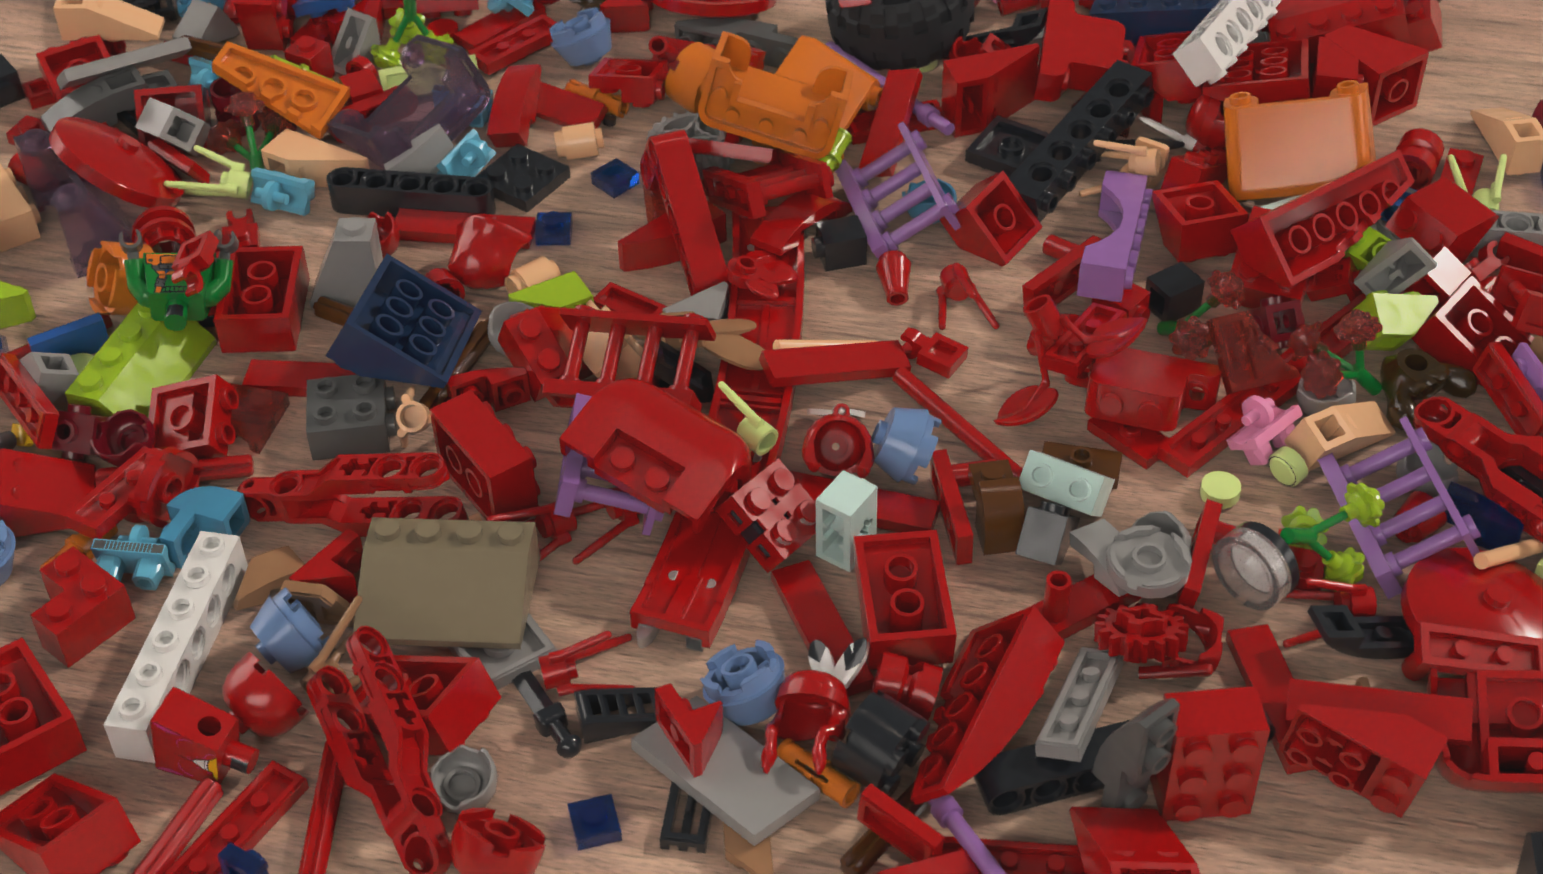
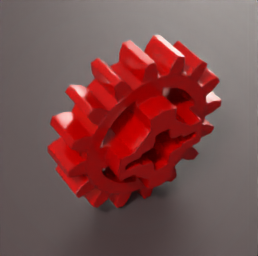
[1094,603,1189,664]

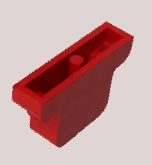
[1034,0,1130,102]
[1064,348,1223,432]

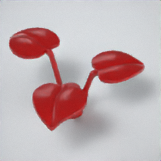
[993,294,1148,426]

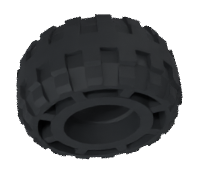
[825,0,975,70]

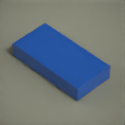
[27,312,109,356]

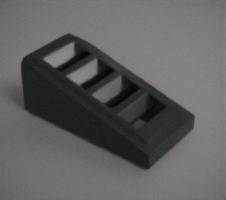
[574,687,658,744]

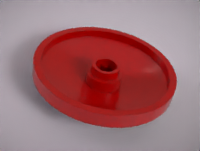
[652,0,776,18]
[49,117,185,208]
[1401,547,1543,676]

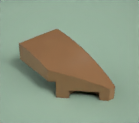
[234,546,305,610]

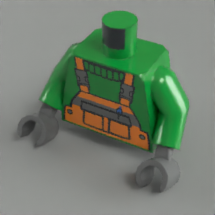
[119,229,239,331]

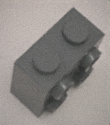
[306,375,397,460]

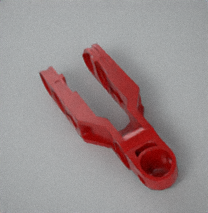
[1413,396,1543,544]
[237,452,469,537]
[306,625,452,874]

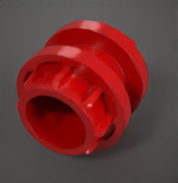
[131,206,196,253]

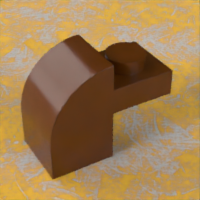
[968,459,1025,555]

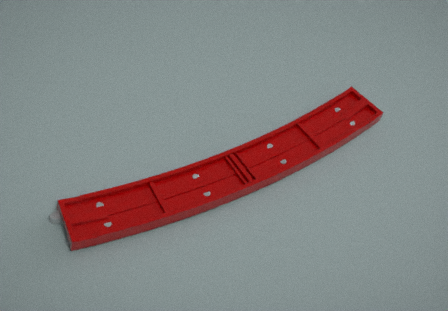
[630,206,805,652]

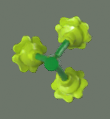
[370,0,454,69]
[1280,482,1385,592]

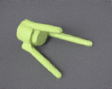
[163,145,253,200]
[1447,154,1507,210]
[718,381,779,456]

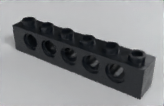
[1008,60,1155,222]

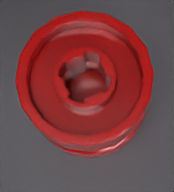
[1396,128,1444,191]
[870,650,943,721]

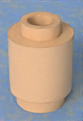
[554,122,605,160]
[505,256,561,294]

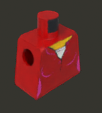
[150,687,259,784]

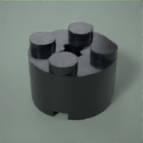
[831,690,931,797]

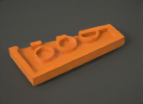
[212,41,350,140]

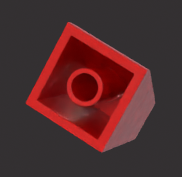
[1323,25,1429,126]

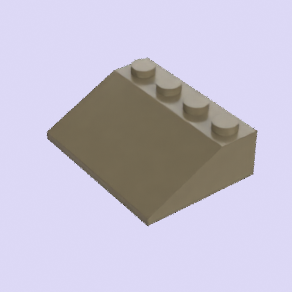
[353,517,541,649]

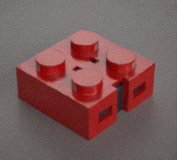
[715,458,816,573]

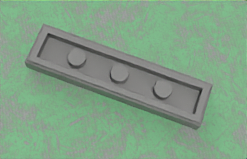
[56,37,192,90]
[1035,647,1123,762]

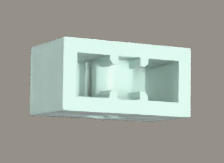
[1019,450,1115,517]
[816,470,878,572]

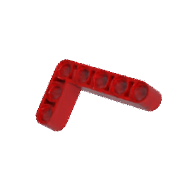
[640,129,731,296]

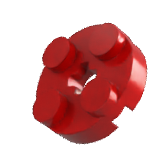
[128,447,200,528]

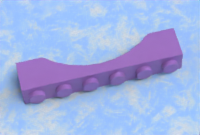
[1077,170,1153,302]

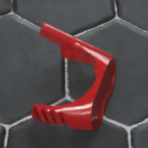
[1138,603,1224,679]

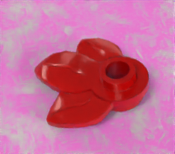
[726,250,799,300]

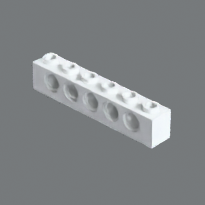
[1173,0,1282,87]
[104,531,248,763]

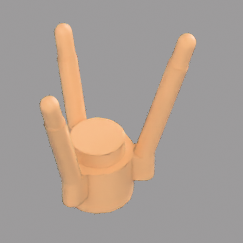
[1079,140,1161,197]
[396,386,432,448]

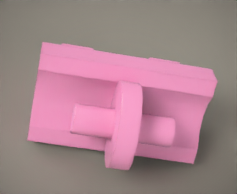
[1226,395,1303,465]

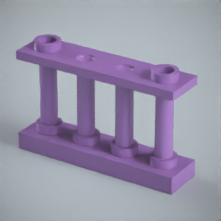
[836,122,961,259]
[554,393,664,536]
[1318,416,1481,599]

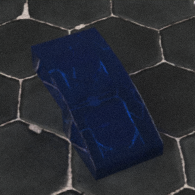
[1445,481,1525,550]

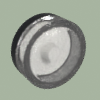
[1212,521,1300,610]

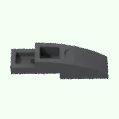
[674,18,798,68]
[41,66,179,134]
[1092,698,1180,809]

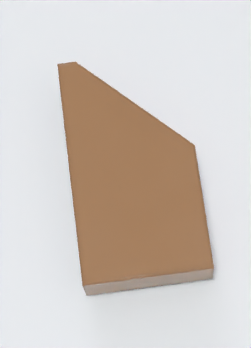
[280,580,355,627]
[723,822,774,874]

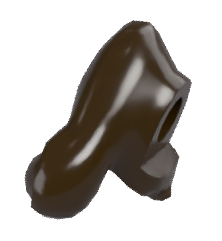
[1380,348,1478,430]

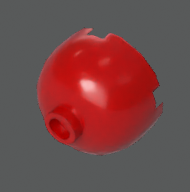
[222,651,310,737]
[450,808,546,874]

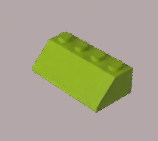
[65,302,217,417]

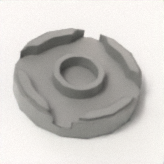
[1106,525,1192,598]

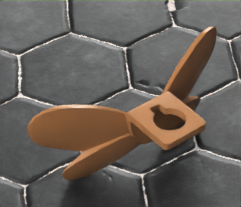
[637,311,765,370]

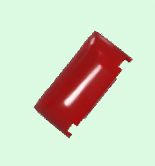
[559,378,752,535]
[1427,668,1543,794]

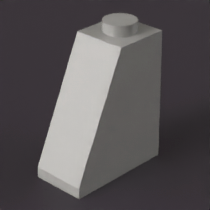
[310,217,383,308]

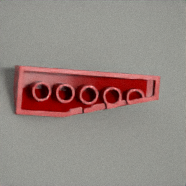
[1230,149,1415,288]
[910,605,1065,805]

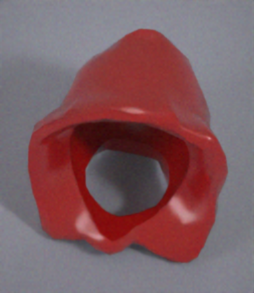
[447,215,532,290]

